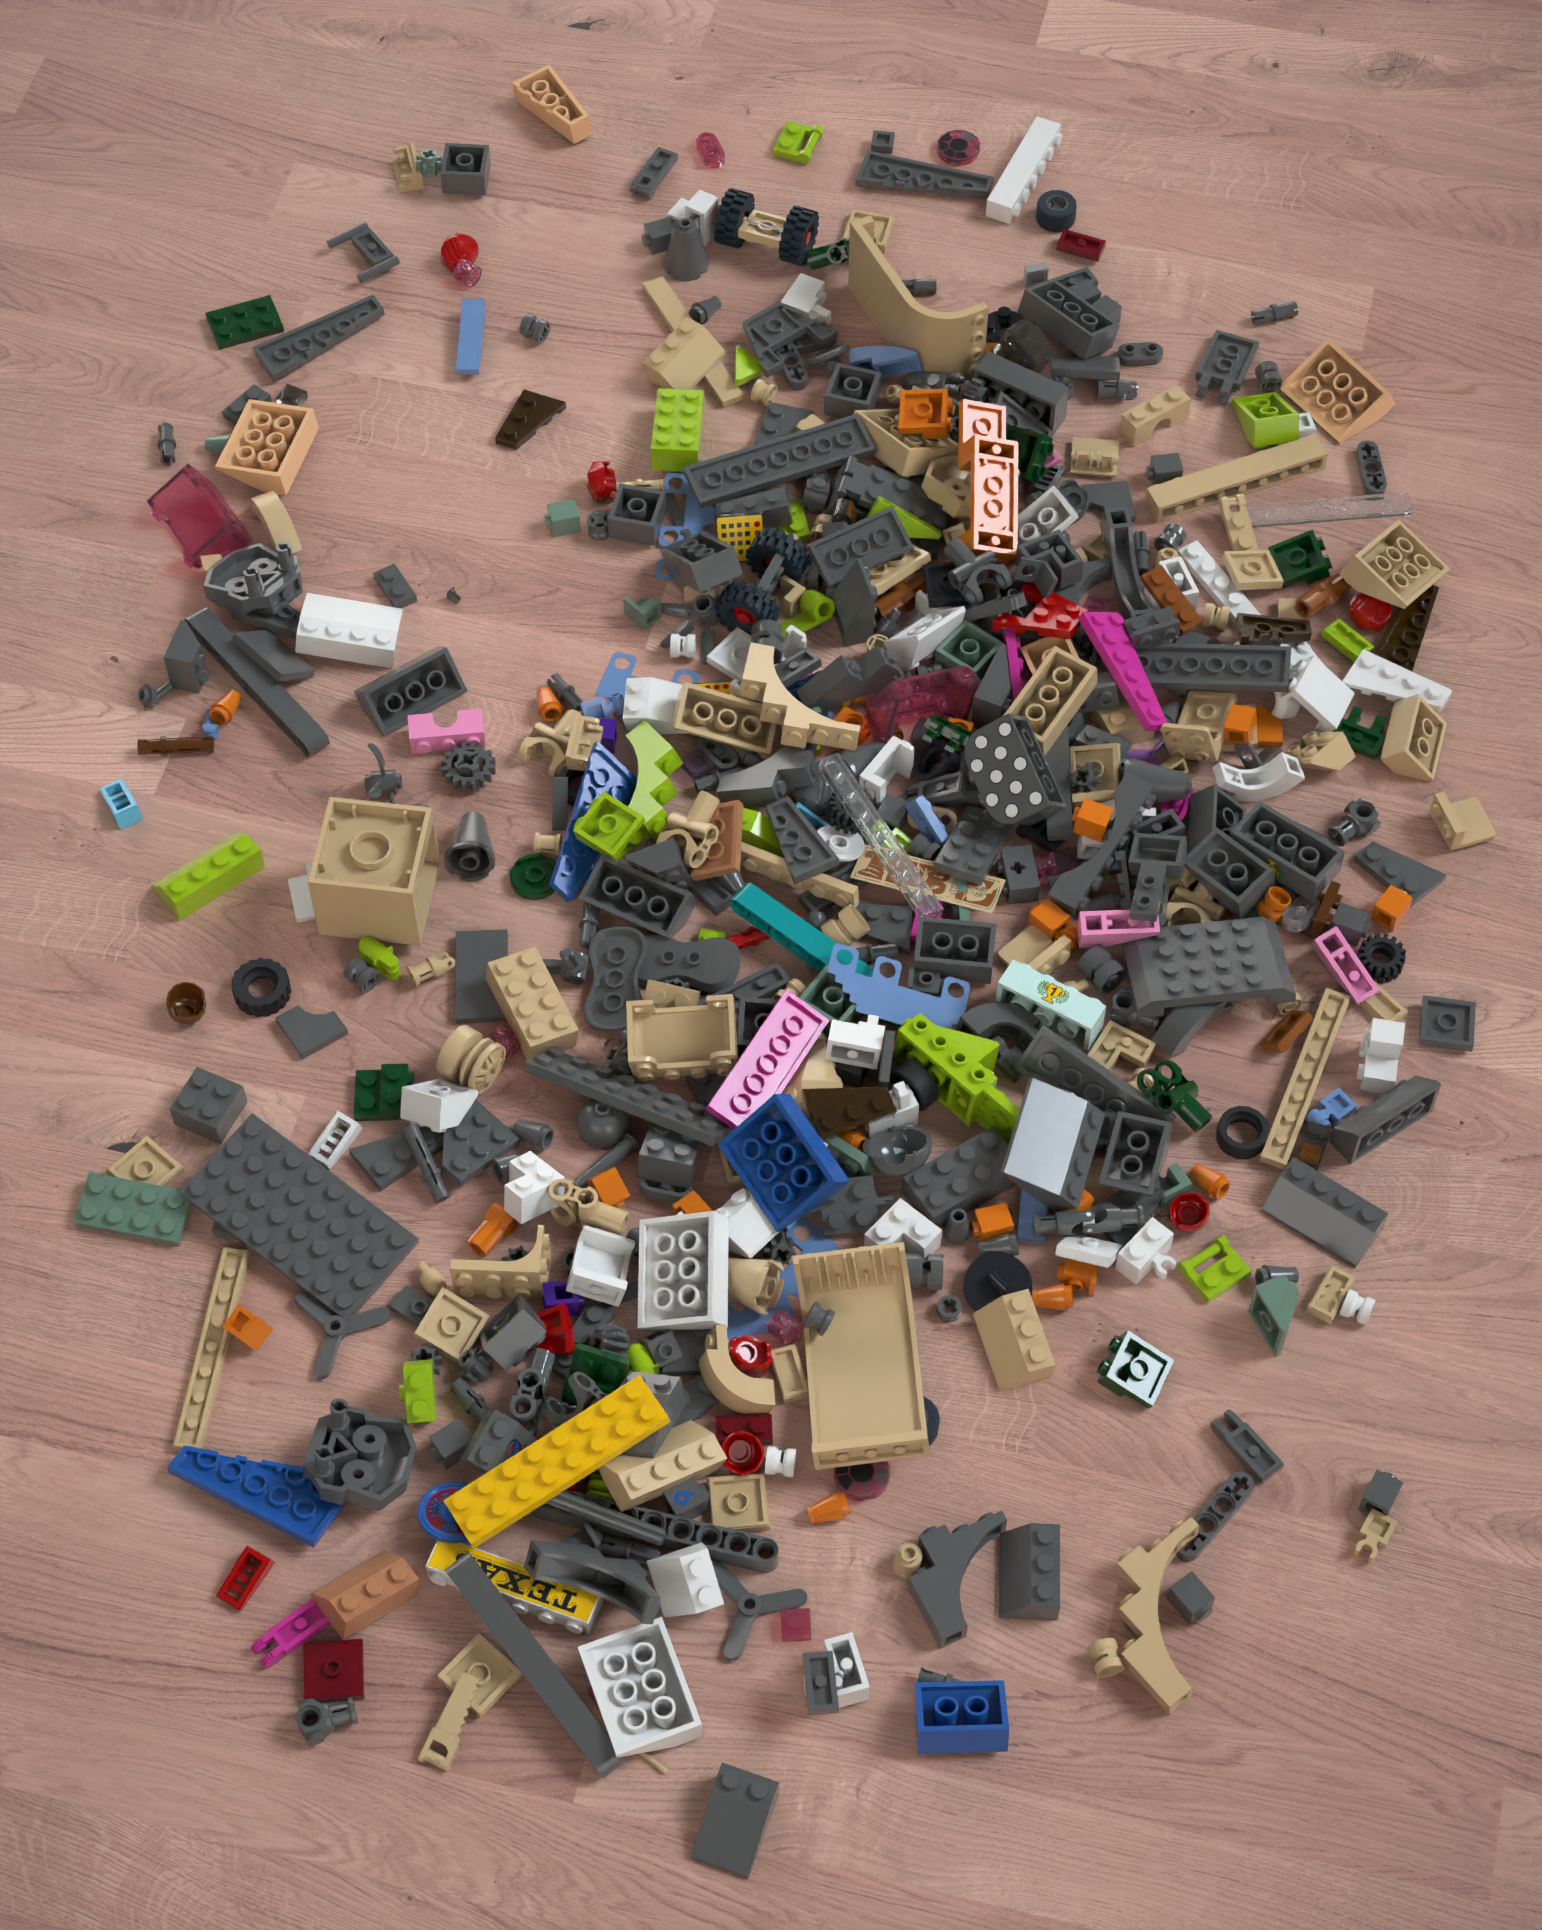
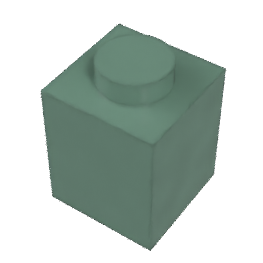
[544,499,581,537]

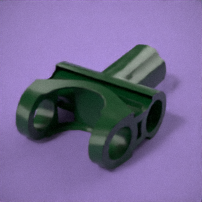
[807,237,876,270]
[1137,1060,1213,1133]

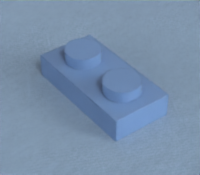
[904,795,949,844]

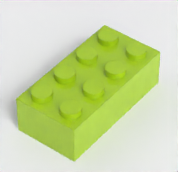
[651,388,704,472]

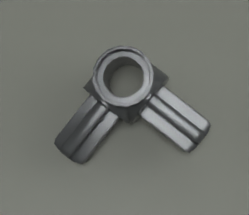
[542,946,589,985]

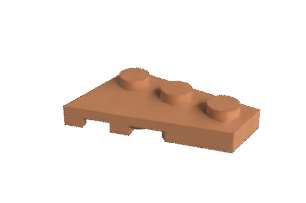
[690,800,743,881]

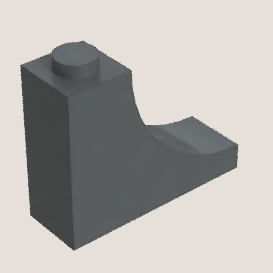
[1053,557,1111,605]

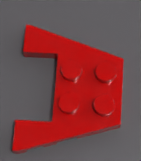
[992,582,1088,639]

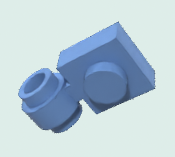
[579,692,625,719]
[1305,1088,1357,1135]

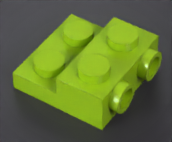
[573,791,645,859]

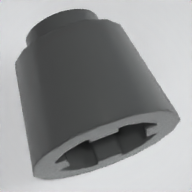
[490,1152,521,1186]

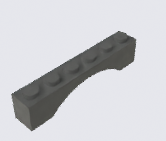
[1099,506,1154,620]
[1048,771,1156,918]

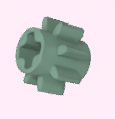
[416,149,442,178]

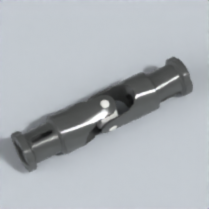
[1032,1205,1145,1238]

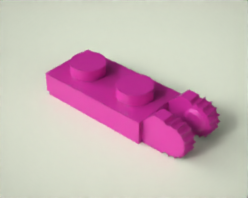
[251,1599,331,1668]

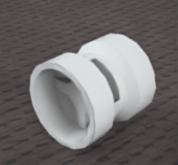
[670,633,696,659]
[1339,1289,1376,1326]
[765,1446,796,1477]

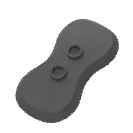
[583,926,647,1031]
[638,934,740,992]

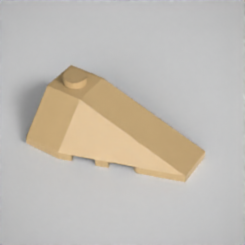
[781,1031,843,1119]

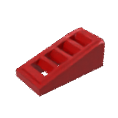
[216,1545,275,1611]

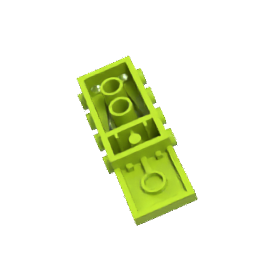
[892,1013,1020,1146]

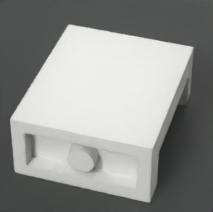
[1280,655,1355,732]
[859,736,914,815]
[566,1225,636,1307]

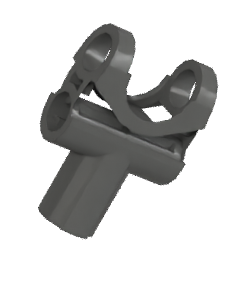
[944,538,1012,606]
[510,1348,556,1436]
[541,1372,608,1428]

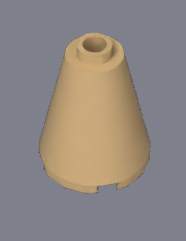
[728,1258,784,1315]

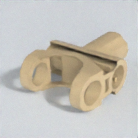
[518,709,582,777]
[656,791,720,868]
[1161,882,1225,927]
[548,1179,630,1236]

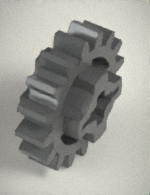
[442,742,496,792]

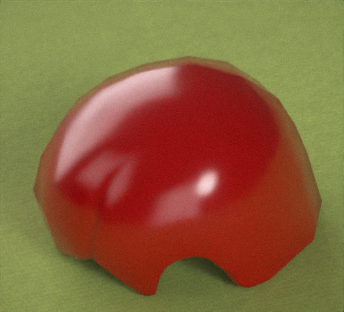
[1169,1192,1210,1233]
[721,1431,764,1476]

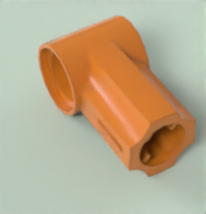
[467,1202,519,1257]

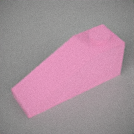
[1077,910,1160,948]
[1312,926,1380,1005]

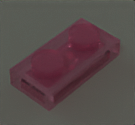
[1083,596,1112,612]

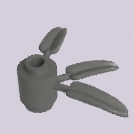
[660,595,721,664]
[364,743,402,804]

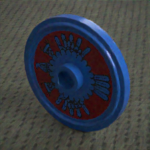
[418,1482,468,1543]

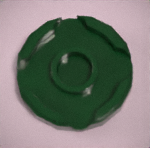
[510,854,556,900]

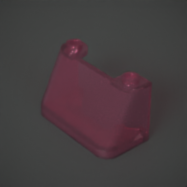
[147,464,253,569]
[863,666,981,743]

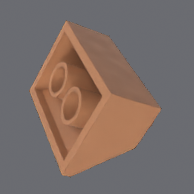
[311,1550,419,1640]

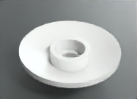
[817,825,865,862]

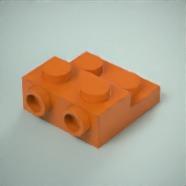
[898,389,954,439]

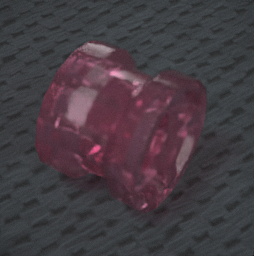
[453,259,482,287]
[1033,851,1057,879]
[488,1026,520,1058]
[768,1310,803,1345]

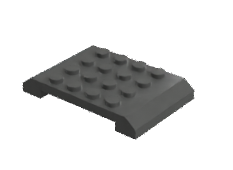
[1121,917,1296,1018]

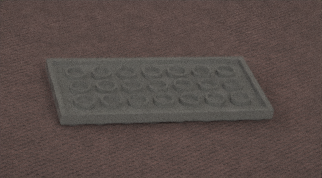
[180,1113,419,1317]

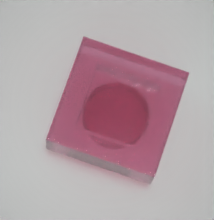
[780,1608,811,1642]

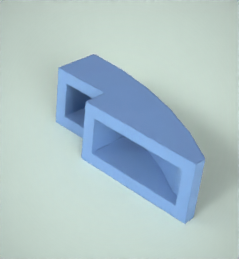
[849,346,922,379]

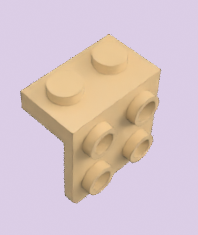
[1430,791,1496,851]
[998,925,1071,975]

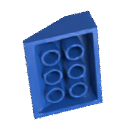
[718,1094,850,1232]

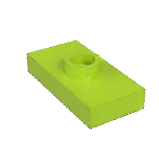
[1321,618,1374,663]

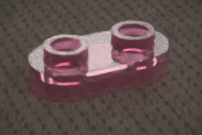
[696,132,725,168]

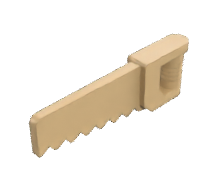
[418,1672,481,1771]

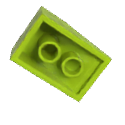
[1231,392,1299,449]

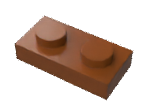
[1260,1010,1313,1053]

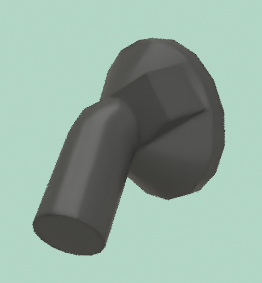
[138,682,174,708]

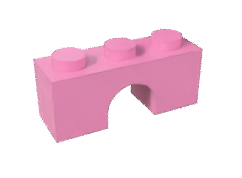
[408,708,486,754]

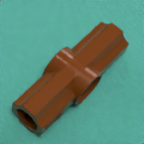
[1294,568,1352,618]
[874,573,926,622]

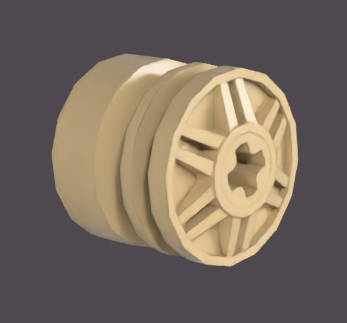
[436,1025,506,1095]

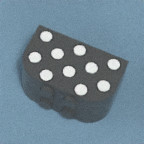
[965,713,1067,826]

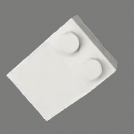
[623,677,687,734]

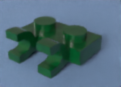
[1332,706,1386,760]
[922,715,973,753]

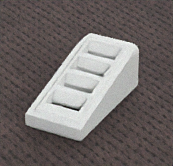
[307,1110,363,1169]

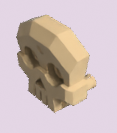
[921,454,1020,519]

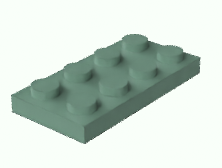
[73,1172,192,1246]

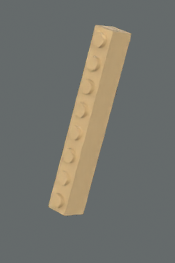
[1144,434,1328,523]

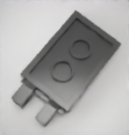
[1195,330,1260,405]

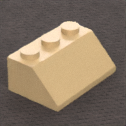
[643,317,726,390]
[1380,694,1447,782]
[973,1289,1055,1391]

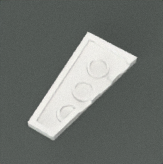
[1342,649,1452,713]

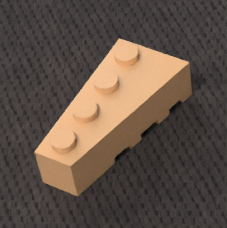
[512,64,593,144]

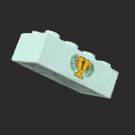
[996,960,1106,1055]

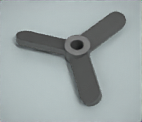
[295,1292,390,1379]
[712,1562,807,1661]

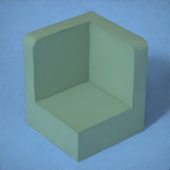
[623,597,661,630]
[1160,1162,1192,1209]

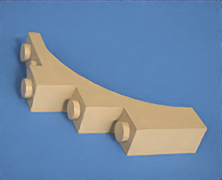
[740,643,861,751]
[1118,1517,1199,1715]

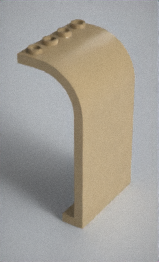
[848,215,989,380]
[792,1242,930,1470]

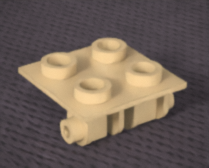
[1070,437,1119,477]

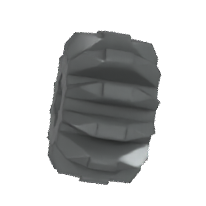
[589,1323,630,1358]

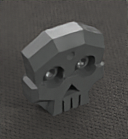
[203,542,303,615]
[303,1398,417,1511]

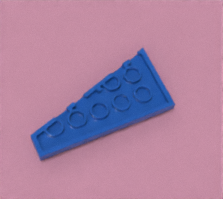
[549,741,637,902]
[168,1445,360,1548]

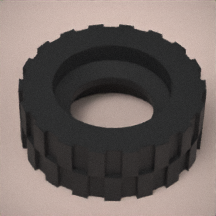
[231,958,291,1017]

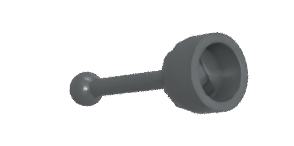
[805,911,826,971]

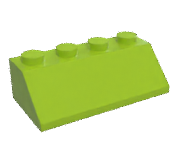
[151,832,265,921]

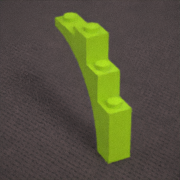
[597,720,683,861]

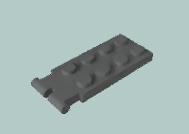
[836,456,953,542]

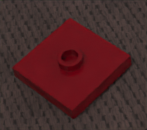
[303,1639,365,1703]

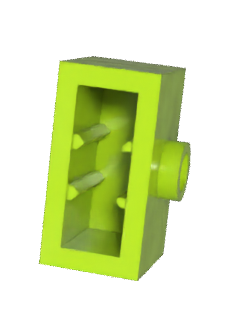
[399,1359,438,1423]

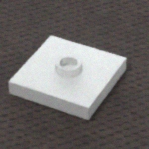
[1055,1235,1123,1268]

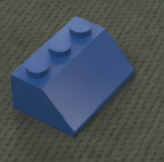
[915,1680,1009,1754]

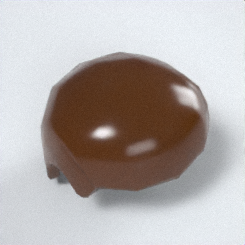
[166,982,207,1024]

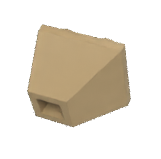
[1286,730,1356,771]

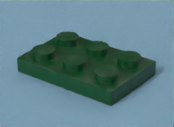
[205,295,284,350]

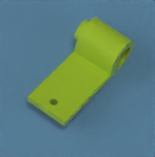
[780,589,835,641]

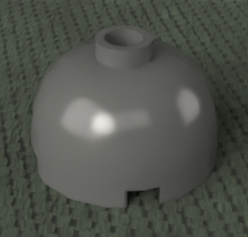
[577,1098,631,1150]

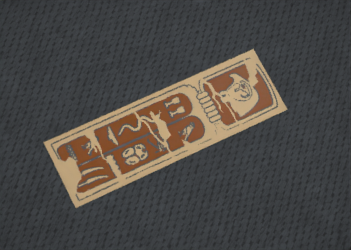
[850,844,1006,914]

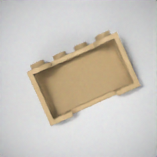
[626,994,738,1082]

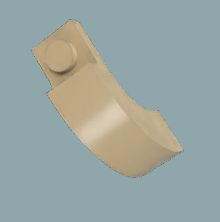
[249,490,303,554]
[699,1324,775,1415]

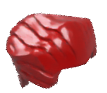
[441,233,479,272]
[587,461,617,502]
[1349,592,1392,632]
[728,1335,773,1378]

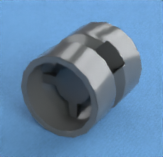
[751,619,782,665]
[1077,945,1126,994]
[906,1253,944,1290]

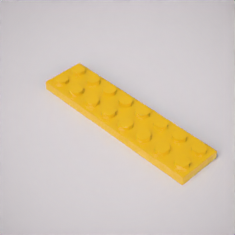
[443,1375,671,1549]

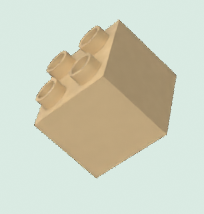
[308,797,440,946]

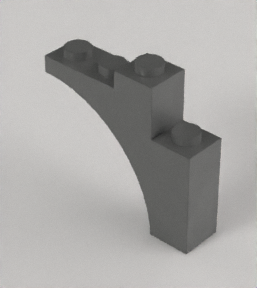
[797,645,920,715]
[716,742,820,808]
[908,1510,1007,1649]
[524,1540,661,1625]

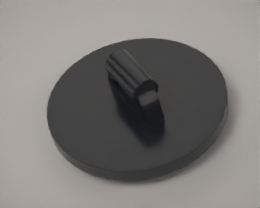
[963,1252,1033,1311]

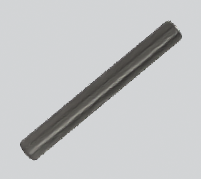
[546,1491,666,1546]

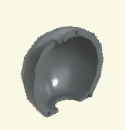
[863,1125,932,1178]

